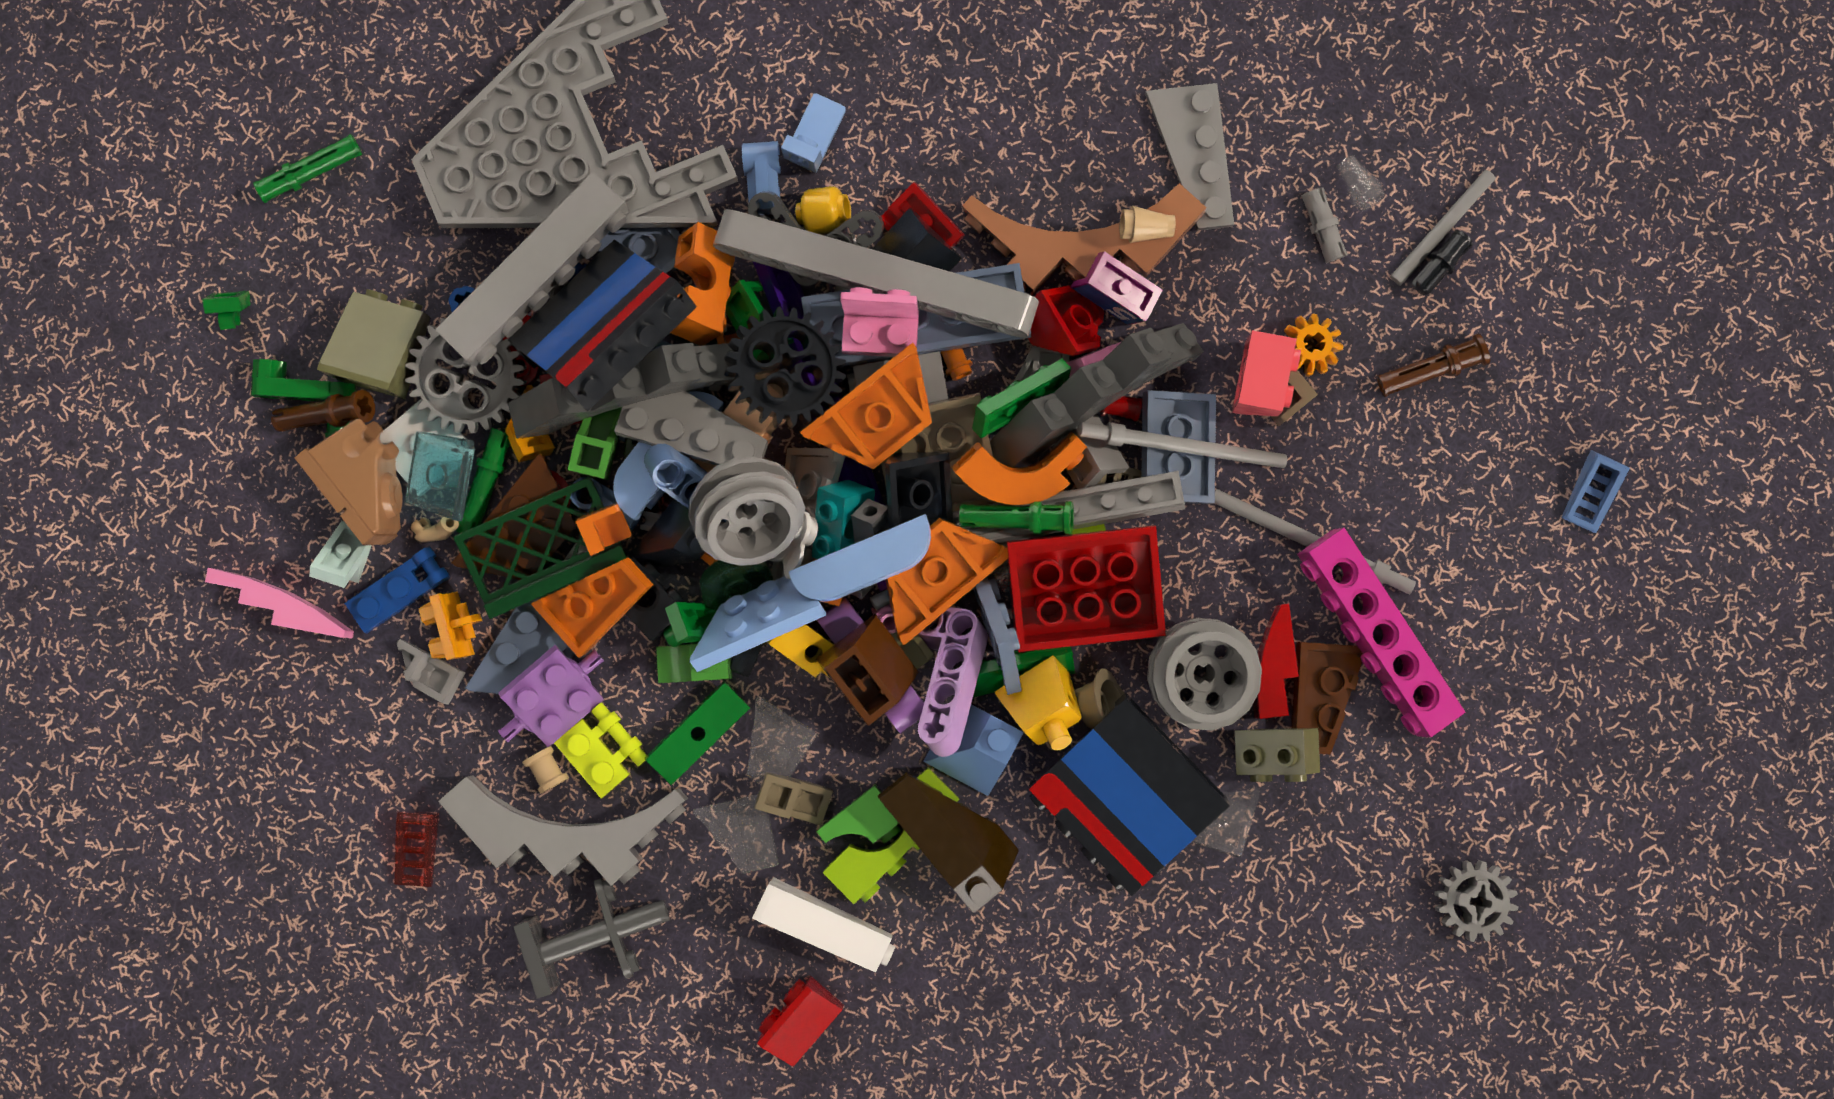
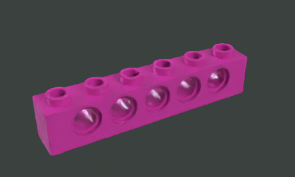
[1297,528,1466,737]

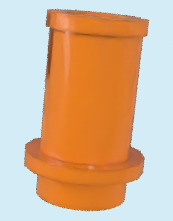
[940,348,973,381]

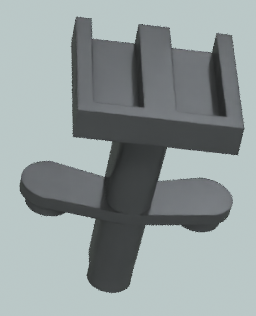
[513,878,670,999]

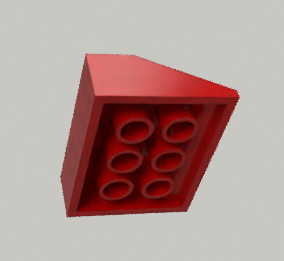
[1007,525,1166,652]

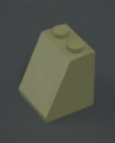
[317,289,431,400]

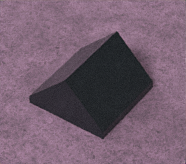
[873,208,962,271]
[885,451,953,529]

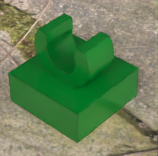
[202,291,250,330]

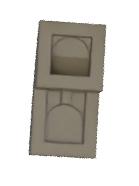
[754,772,833,826]

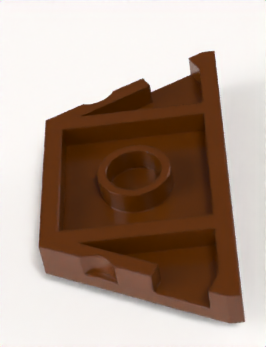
[451,452,577,580]

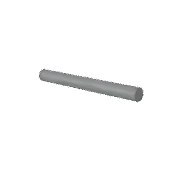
[1390,170,1496,286]

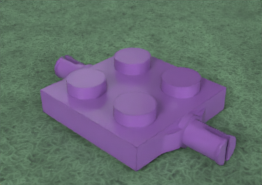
[498,645,604,747]

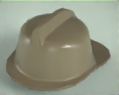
[1075,669,1124,729]

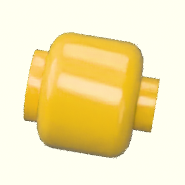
[795,186,851,235]

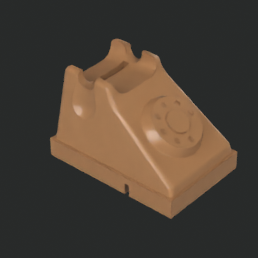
[294,419,403,545]

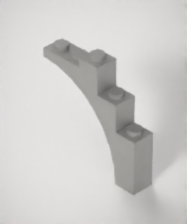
[438,775,689,886]

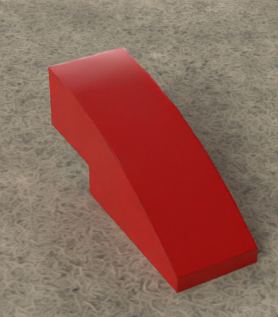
[1253,604,1299,719]

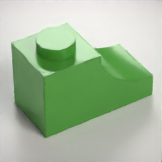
[656,644,732,683]
[816,784,901,843]

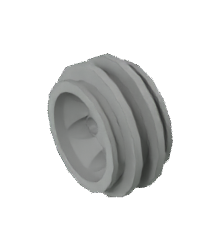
[688,457,805,566]
[1147,617,1262,731]

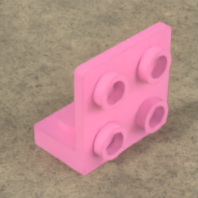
[840,287,919,357]

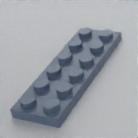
[801,263,1031,367]

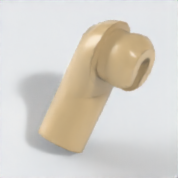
[411,514,459,543]

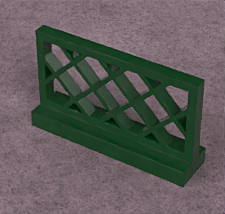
[453,476,627,619]

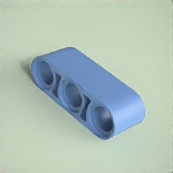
[644,444,727,522]

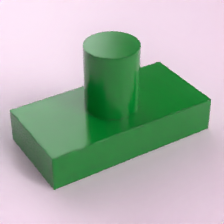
[664,602,719,647]

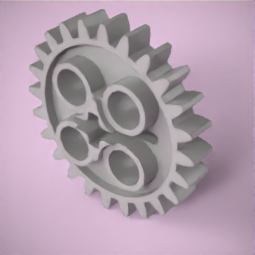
[405,318,527,433]

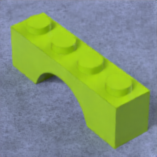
[823,767,960,904]

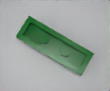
[972,359,1071,438]

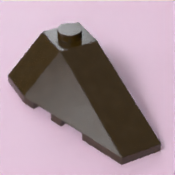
[878,772,1019,913]

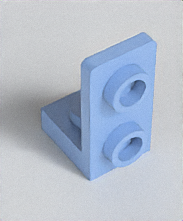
[781,93,846,173]

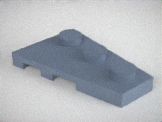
[973,577,1022,695]

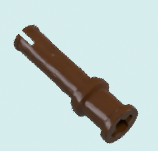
[1376,333,1490,397]
[271,390,375,432]

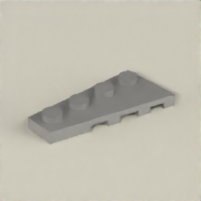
[614,391,768,466]

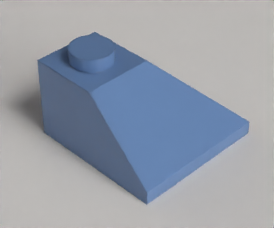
[923,704,1024,796]

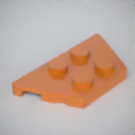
[800,342,932,469]
[885,518,1008,645]

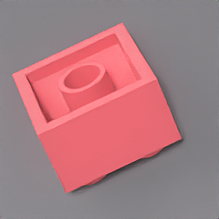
[1232,330,1301,416]

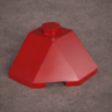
[1028,285,1104,356]

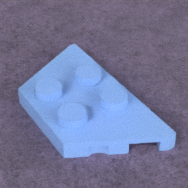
[690,576,826,672]

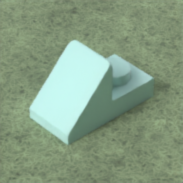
[309,521,372,588]

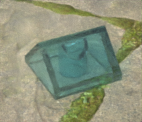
[405,431,475,521]

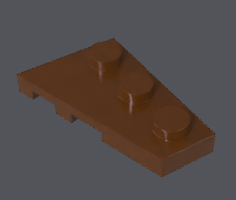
[1292,642,1363,755]

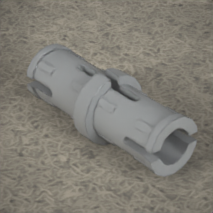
[1301,187,1348,264]

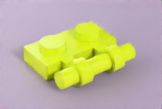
[554,702,647,799]

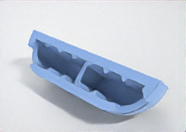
[613,391,724,521]
[789,514,931,602]

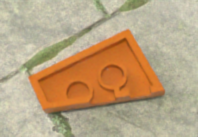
[531,557,653,658]

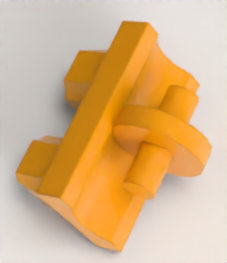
[419,592,482,660]

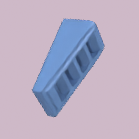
[1561,450,1630,533]

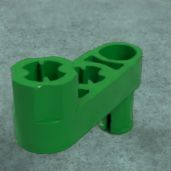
[251,359,356,438]

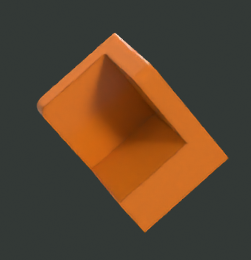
[575,502,632,556]

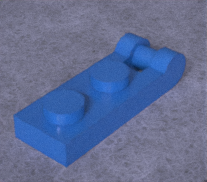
[344,546,450,634]

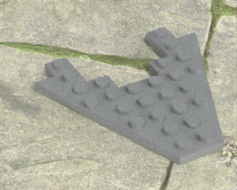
[411,0,738,228]

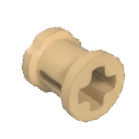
[522,746,569,794]

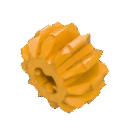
[1284,314,1343,377]

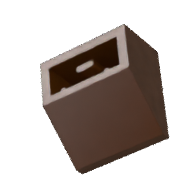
[816,614,919,726]

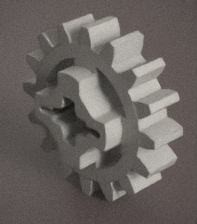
[1434,860,1518,942]

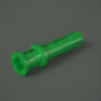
[959,501,1074,535]

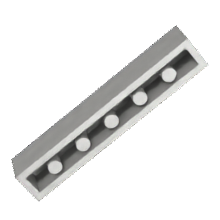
[435,172,629,367]

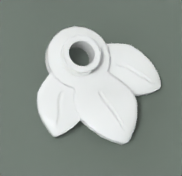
[769,511,818,579]

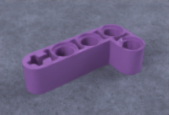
[817,597,924,734]

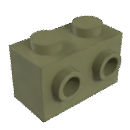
[1235,728,1320,782]

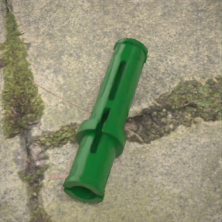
[253,134,363,203]
[456,428,510,533]

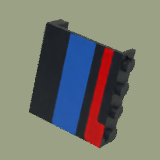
[508,240,697,412]
[1029,692,1230,896]

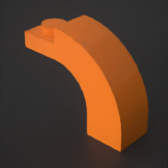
[952,431,1087,505]

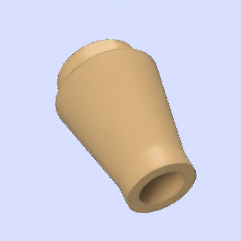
[1119,206,1176,243]

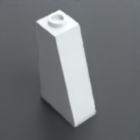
[752,877,896,972]

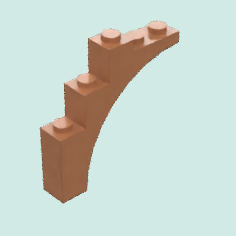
[962,183,1207,294]

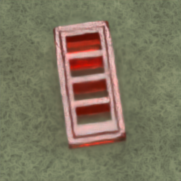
[394,810,439,887]

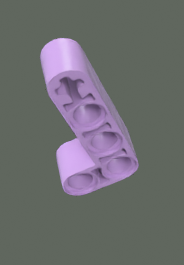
[918,607,988,757]

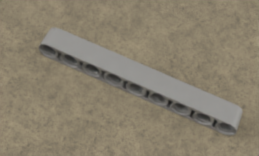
[713,209,1039,338]

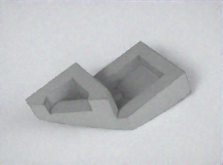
[397,639,466,705]

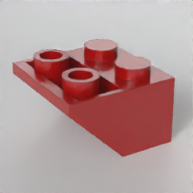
[757,976,844,1067]

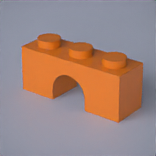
[670,222,735,346]

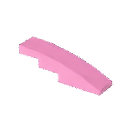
[205,568,354,638]

